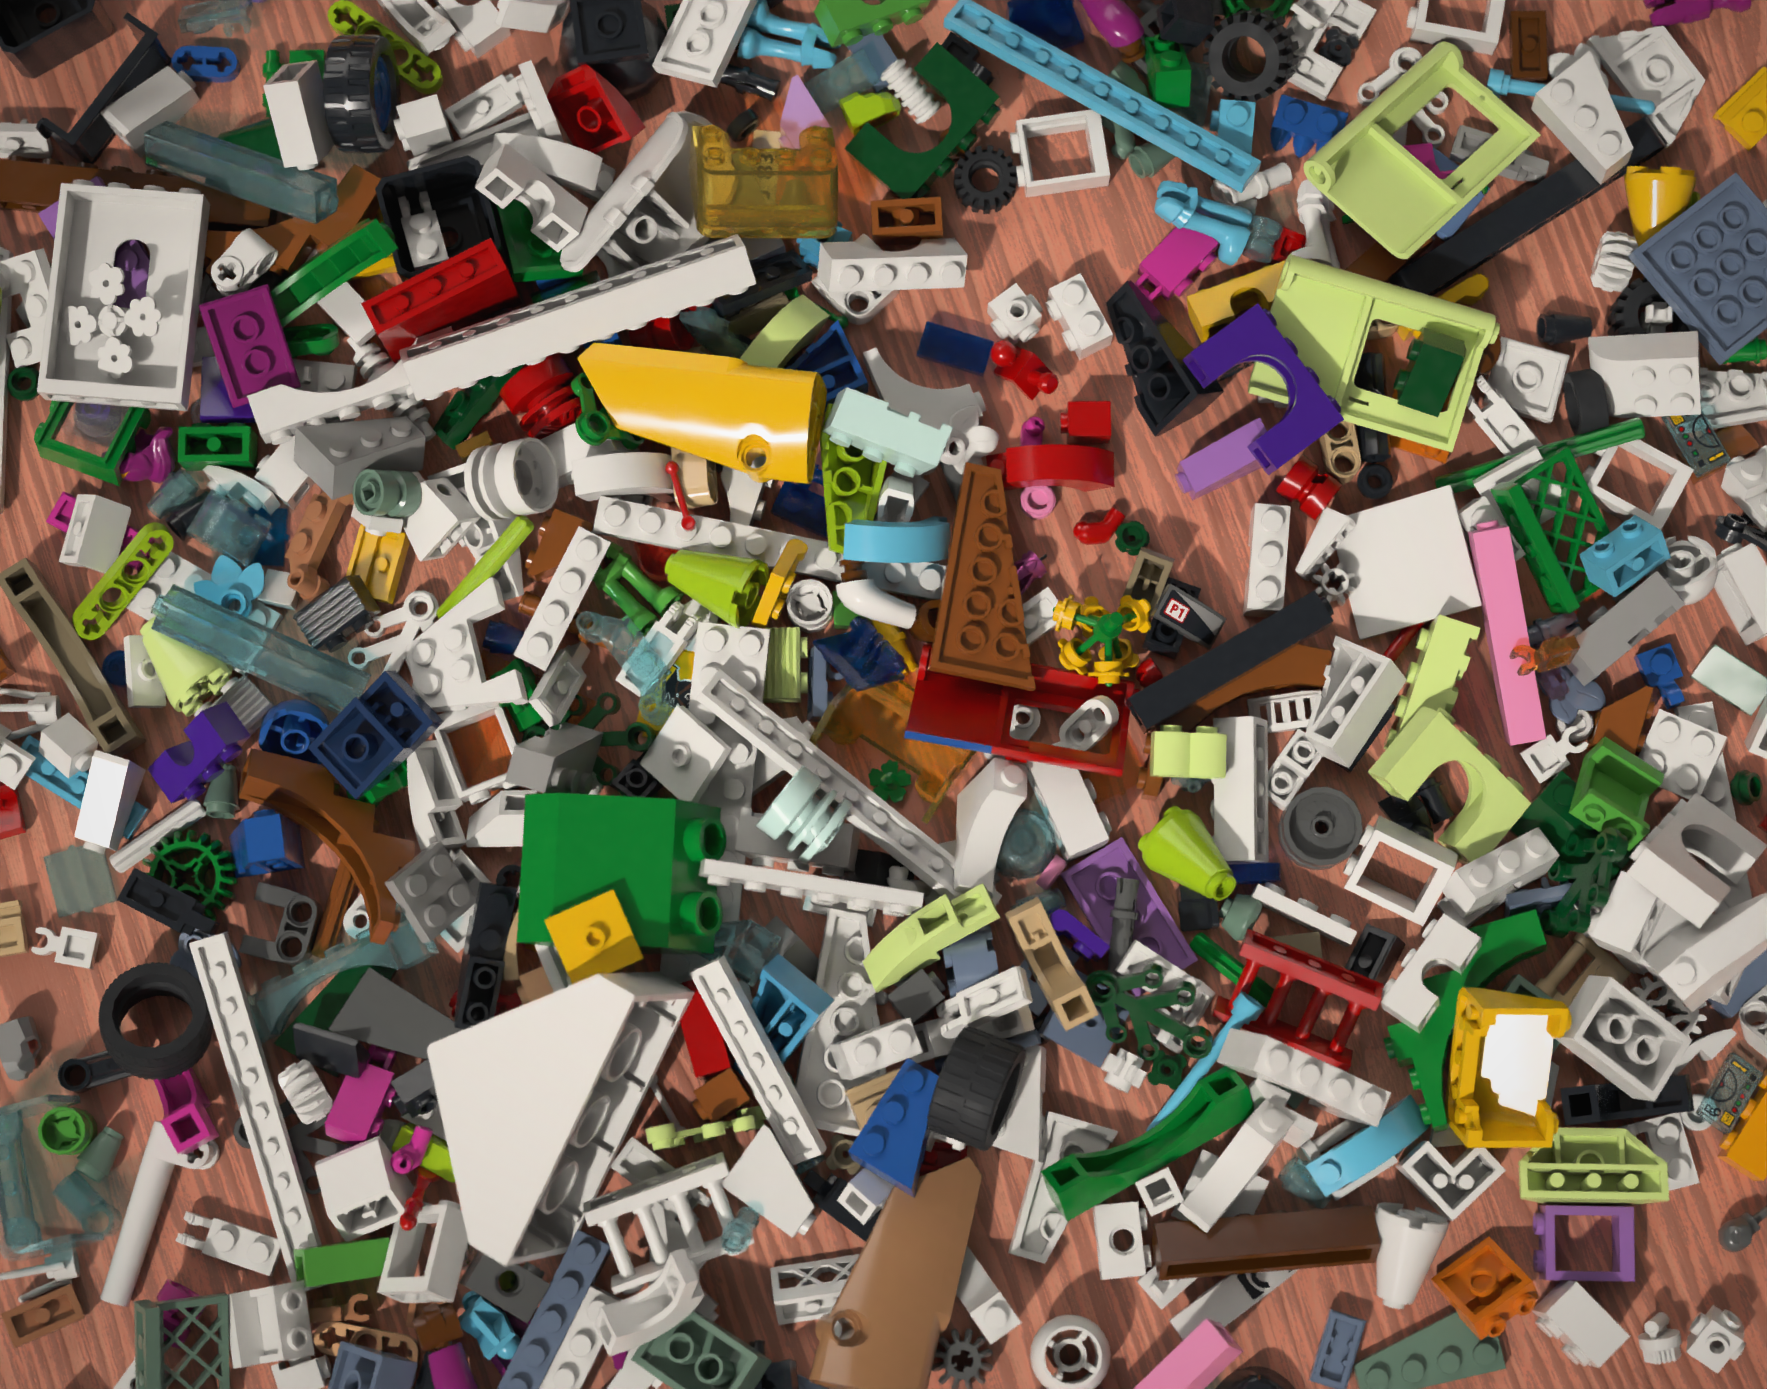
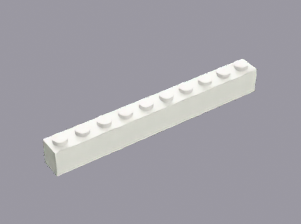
[399,234,756,401]

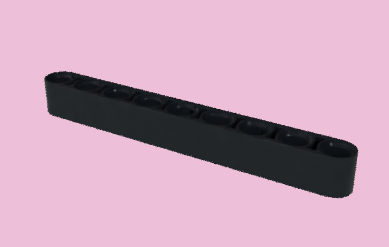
[1389,117,1667,296]

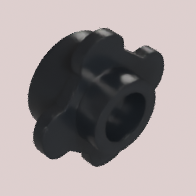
[1319,28,1359,67]

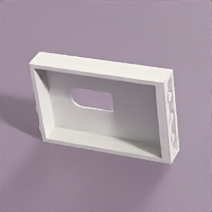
[37,179,210,411]

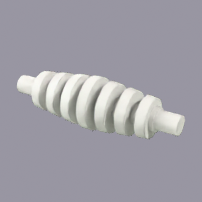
[347,337,436,442]

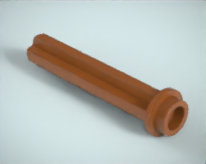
[311,860,356,960]

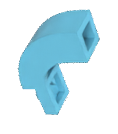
[843,516,951,563]
[1306,1094,1431,1197]

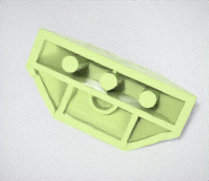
[1518,1127,1669,1206]

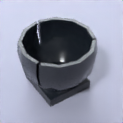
[558,0,668,102]

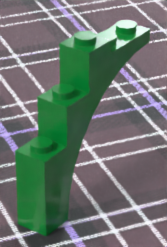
[269,218,399,328]
[1383,909,1547,1133]

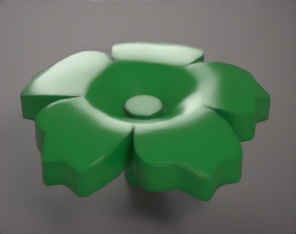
[868,760,912,804]

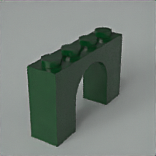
[844,42,1003,199]

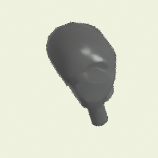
[1718,1205,1767,1252]

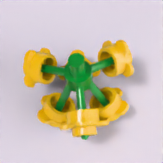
[1052,594,1151,687]

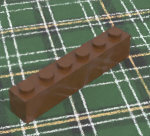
[1151,1204,1381,1281]

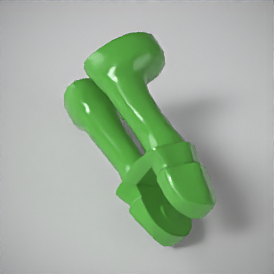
[592,539,684,641]

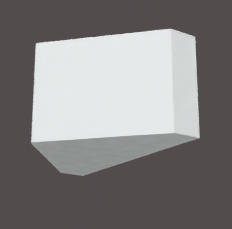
[427,972,695,1266]

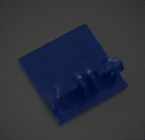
[812,616,906,692]

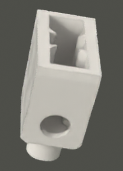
[400,471,481,562]

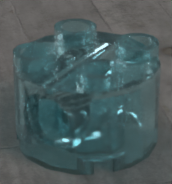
[186,489,273,568]

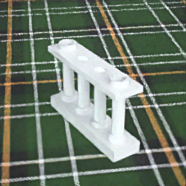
[583,1152,754,1294]

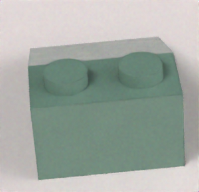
[631,1310,772,1389]

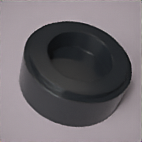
[726,108,761,142]

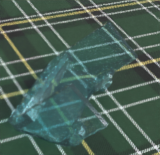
[0,1094,104,1261]

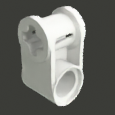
[211,228,278,297]

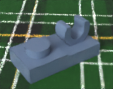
[807,646,844,722]
[1504,877,1580,920]

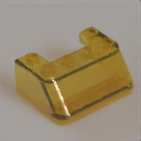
[689,125,838,238]

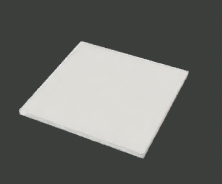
[1336,485,1483,640]

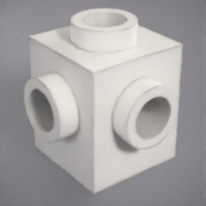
[987,283,1042,345]
[1686,1305,1746,1374]

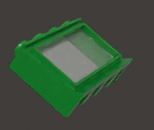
[34,401,151,486]

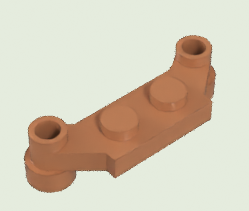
[285,491,354,603]

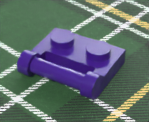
[1049,909,1111,963]

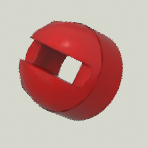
[1136,657,1165,688]

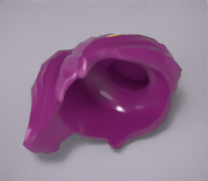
[101,426,176,483]

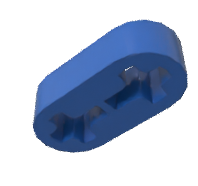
[172,46,241,83]

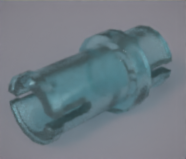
[721,1207,759,1254]

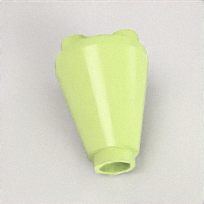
[140,614,233,717]

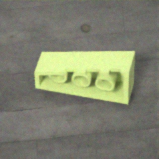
[1383,614,1481,749]

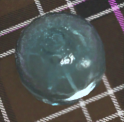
[995,808,1057,881]

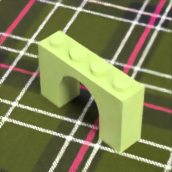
[1368,706,1531,865]

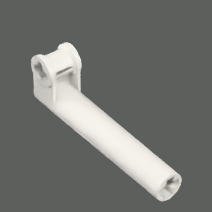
[100,1121,220,1307]

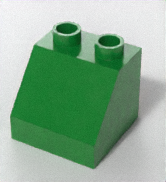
[517,793,726,954]

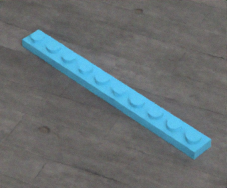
[943,0,1262,193]

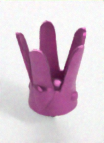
[1014,550,1047,596]

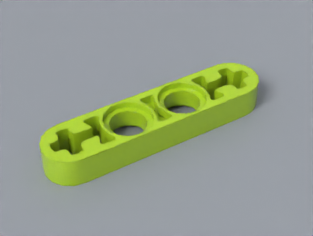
[328,0,443,94]
[72,522,174,640]

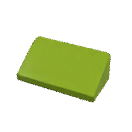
[392,1123,456,1183]

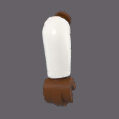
[836,560,940,643]

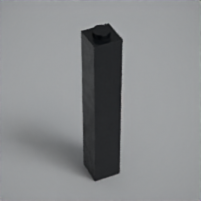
[1126,590,1334,734]

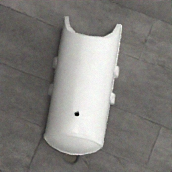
[560,111,738,278]

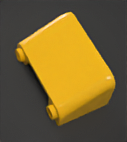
[1445,987,1572,1148]

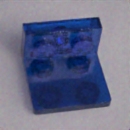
[1006,0,1085,50]

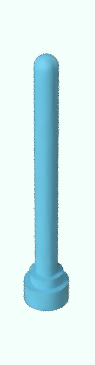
[1487,68,1656,115]
[1146,991,1264,1132]

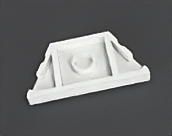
[1586,26,1706,149]

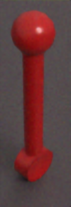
[665,461,696,532]

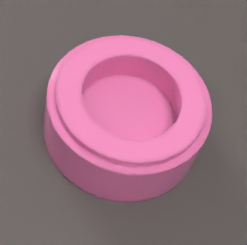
[1020,486,1056,519]
[1036,854,1067,891]

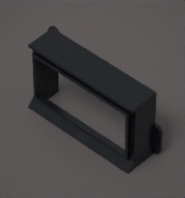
[36,12,172,164]

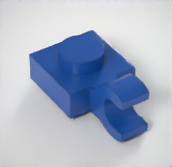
[1634,643,1685,710]

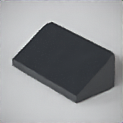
[1345,923,1405,988]
[293,1022,370,1078]

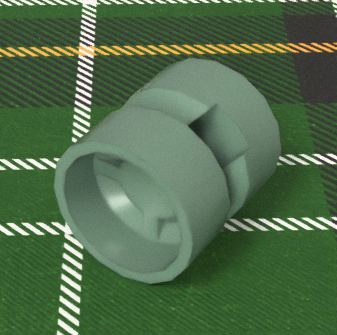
[352,469,422,517]

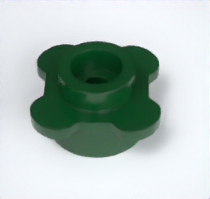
[1147,1050,1187,1090]

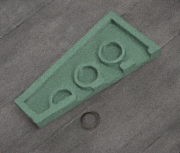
[1353,1311,1506,1389]

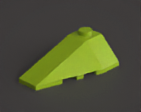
[820,403,887,554]

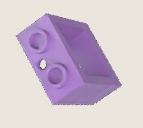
[1533,1205,1635,1282]

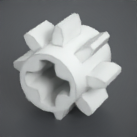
[1311,562,1356,606]
[1100,1048,1147,1093]

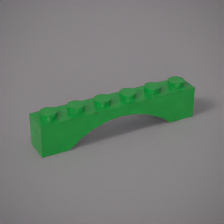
[1041,1066,1255,1222]

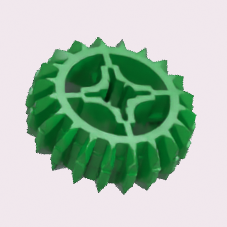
[142,830,238,920]

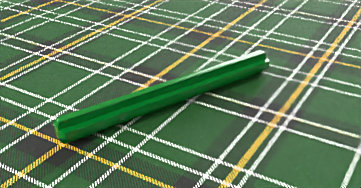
[1435,418,1645,494]

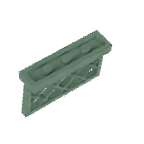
[134,1293,230,1389]

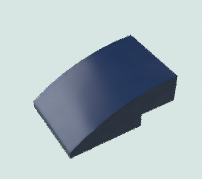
[308,670,444,799]

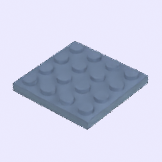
[1628,172,1767,365]

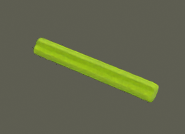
[436,515,534,619]

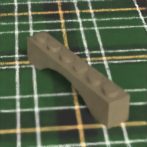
[0,557,146,758]

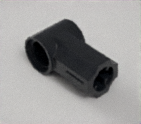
[58,1051,133,1093]

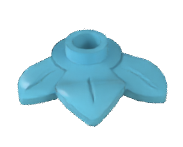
[194,555,265,624]

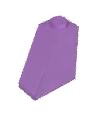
[1175,418,1267,500]

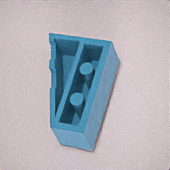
[733,953,834,1078]

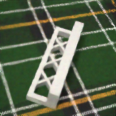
[770,1254,860,1325]

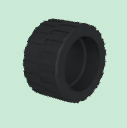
[927,1026,1026,1151]

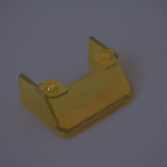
[809,663,978,824]

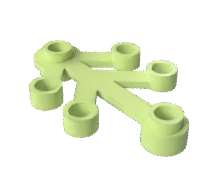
[645,1106,767,1150]

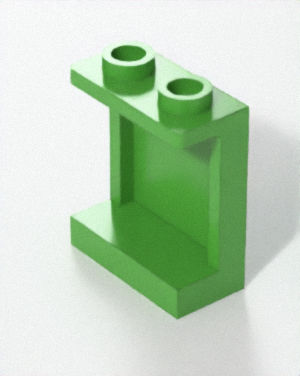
[1569,736,1665,851]

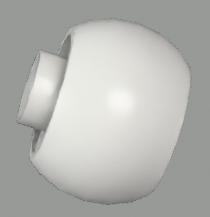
[1030,1314,1111,1389]

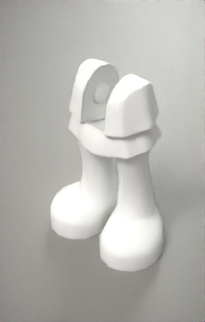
[1291,179,1340,269]

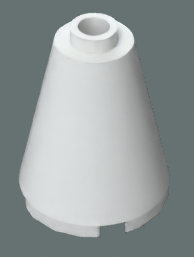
[1375,1202,1449,1309]

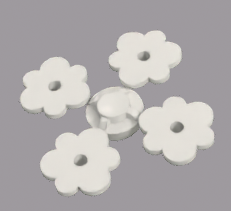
[60,263,163,379]

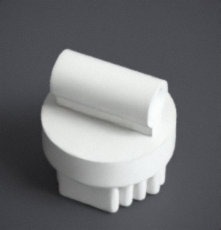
[1638,1312,1682,1364]

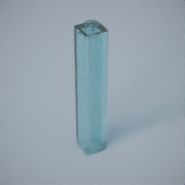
[144,121,339,224]
[151,584,371,714]

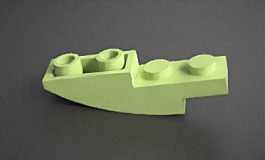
[863,883,1001,993]

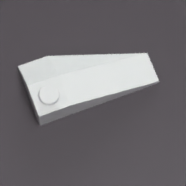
[427,463,524,601]
[1642,892,1767,1012]

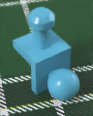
[458,1291,521,1360]

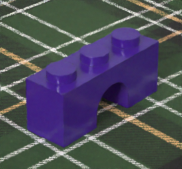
[147,701,251,804]

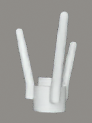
[0,687,61,741]
[0,1244,80,1303]

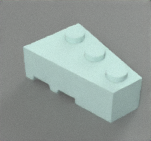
[822,387,953,477]

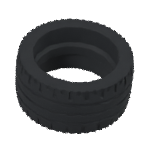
[99,962,213,1080]

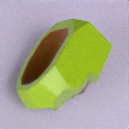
[839,90,901,135]

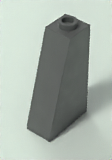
[329,967,465,1060]

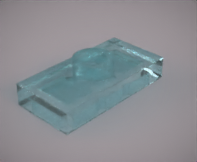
[803,49,881,115]

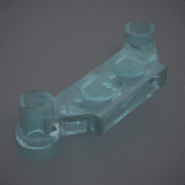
[576,611,672,725]

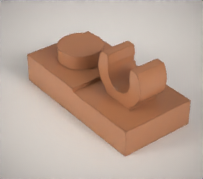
[0,1284,85,1349]

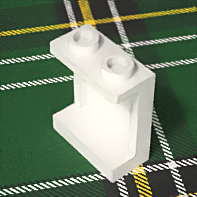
[227,1280,315,1369]

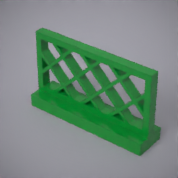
[1490,446,1610,614]

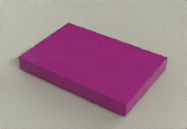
[198,284,301,408]

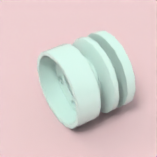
[756,765,852,864]

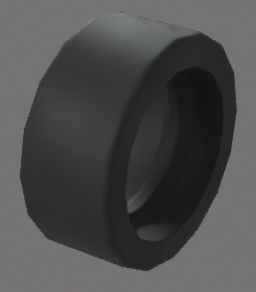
[1563,368,1609,436]

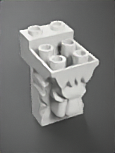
[1590,871,1745,1005]

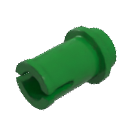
[1723,336,1767,364]

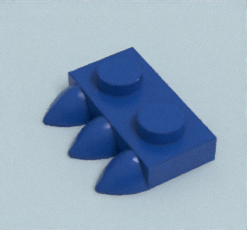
[1270,94,1348,158]

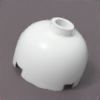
[1646,536,1718,605]

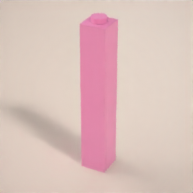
[1468,520,1547,746]
[1134,1318,1243,1389]

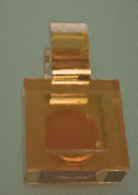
[1509,635,1580,676]

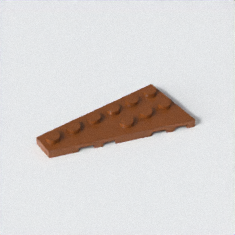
[928,462,1036,691]

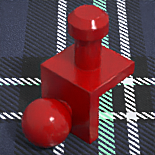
[990,340,1059,401]

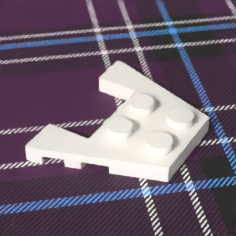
[406,577,528,713]

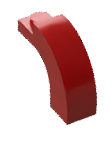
[986,444,1115,492]

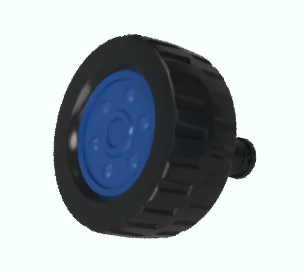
[322,34,401,154]

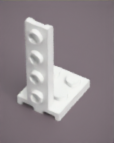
[406,60,564,171]

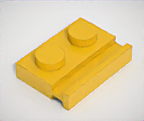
[1713,66,1767,152]
[346,524,410,604]

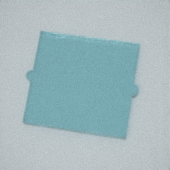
[43,845,118,918]

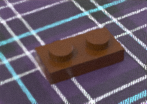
[1509,11,1548,82]

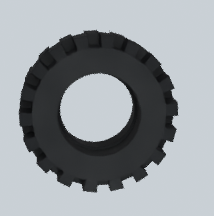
[1203,8,1299,102]
[1607,277,1690,336]

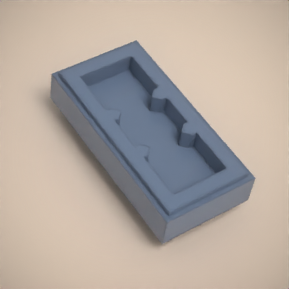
[1308,1309,1366,1389]

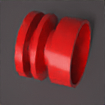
[499,354,582,440]

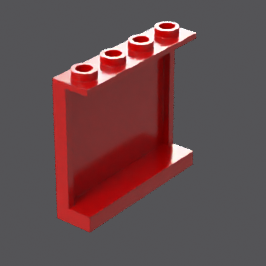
[361,238,522,364]

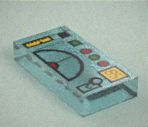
[1662,409,1731,478]
[1696,1053,1763,1134]

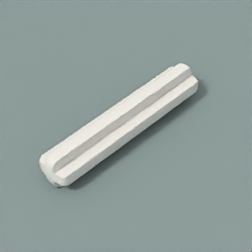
[109,799,206,873]

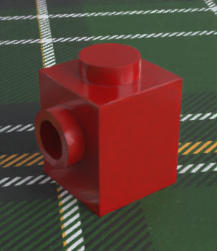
[1060,401,1111,444]

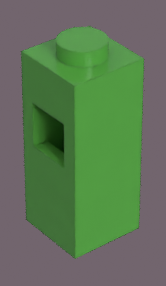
[293,1237,390,1287]

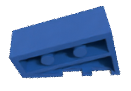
[229,809,305,878]
[848,1058,939,1198]

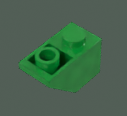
[1144,34,1191,108]

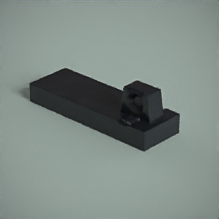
[712,249,813,321]

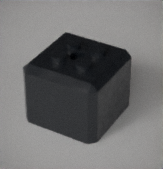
[0,0,114,79]
[375,155,509,282]

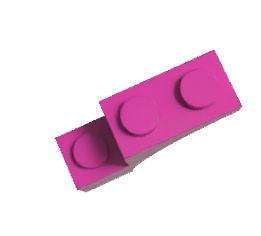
[153,1068,219,1154]

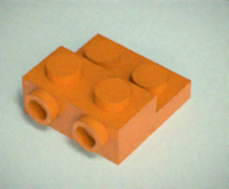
[1431,1236,1540,1340]

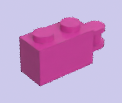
[1134,227,1219,303]
[325,1044,398,1146]

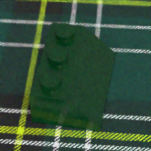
[1509,770,1643,884]

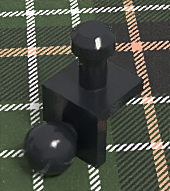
[1378,790,1434,842]

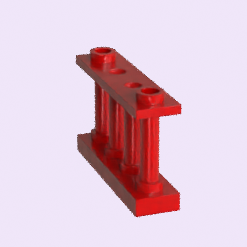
[1212,929,1384,1072]

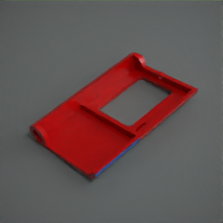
[904,644,1141,777]

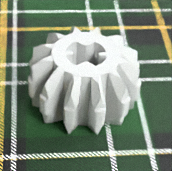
[1590,231,1638,292]
[278,1059,334,1125]

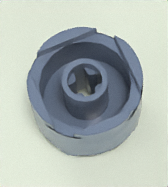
[942,924,999,999]

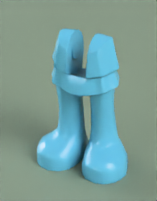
[738,0,841,69]
[1154,181,1252,266]

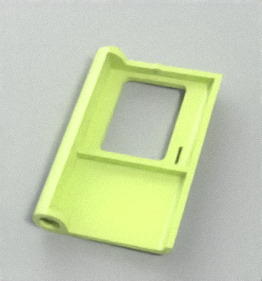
[1303,41,1541,259]
[1248,254,1500,452]

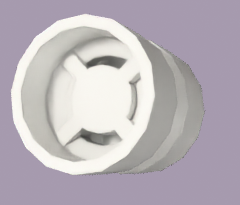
[786,579,834,633]

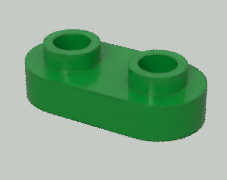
[282,323,340,359]

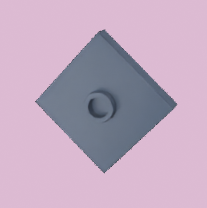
[1038,969,1129,1068]

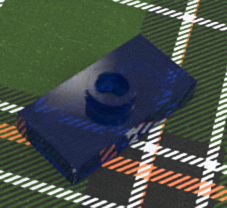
[916,321,994,377]

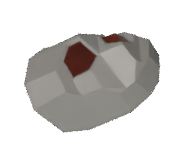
[0,1016,42,1081]

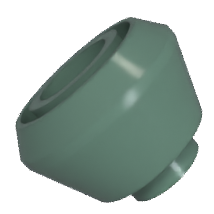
[1219,894,1263,941]

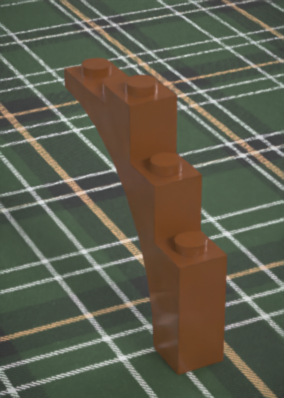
[203,164,381,293]
[1136,644,1333,801]
[239,748,415,945]

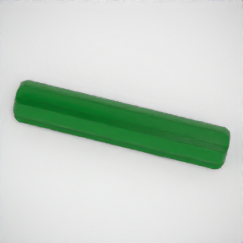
[1189,932,1274,1008]

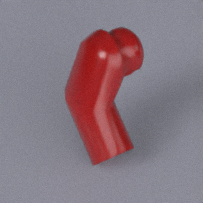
[1073,507,1125,545]

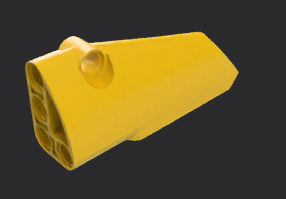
[577,342,827,484]

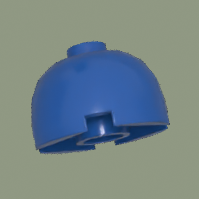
[258,699,329,764]

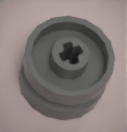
[1277,787,1363,870]

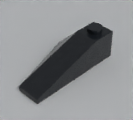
[1106,281,1224,437]

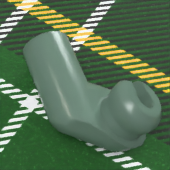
[1101,116,1136,160]

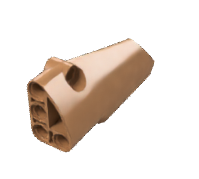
[809,1157,982,1389]

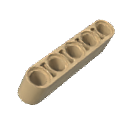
[671,346,718,510]

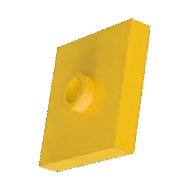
[544,890,644,985]

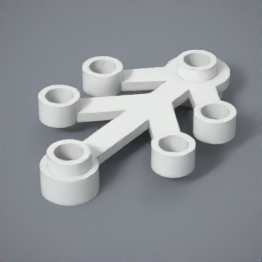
[1357,47,1448,148]
[348,590,439,691]

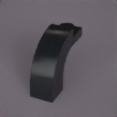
[1560,1074,1695,1125]

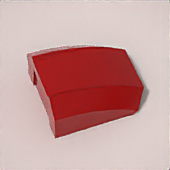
[547,64,646,154]

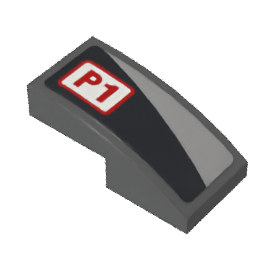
[1151,584,1227,650]

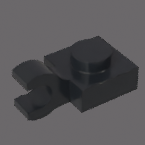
[941,32,994,86]

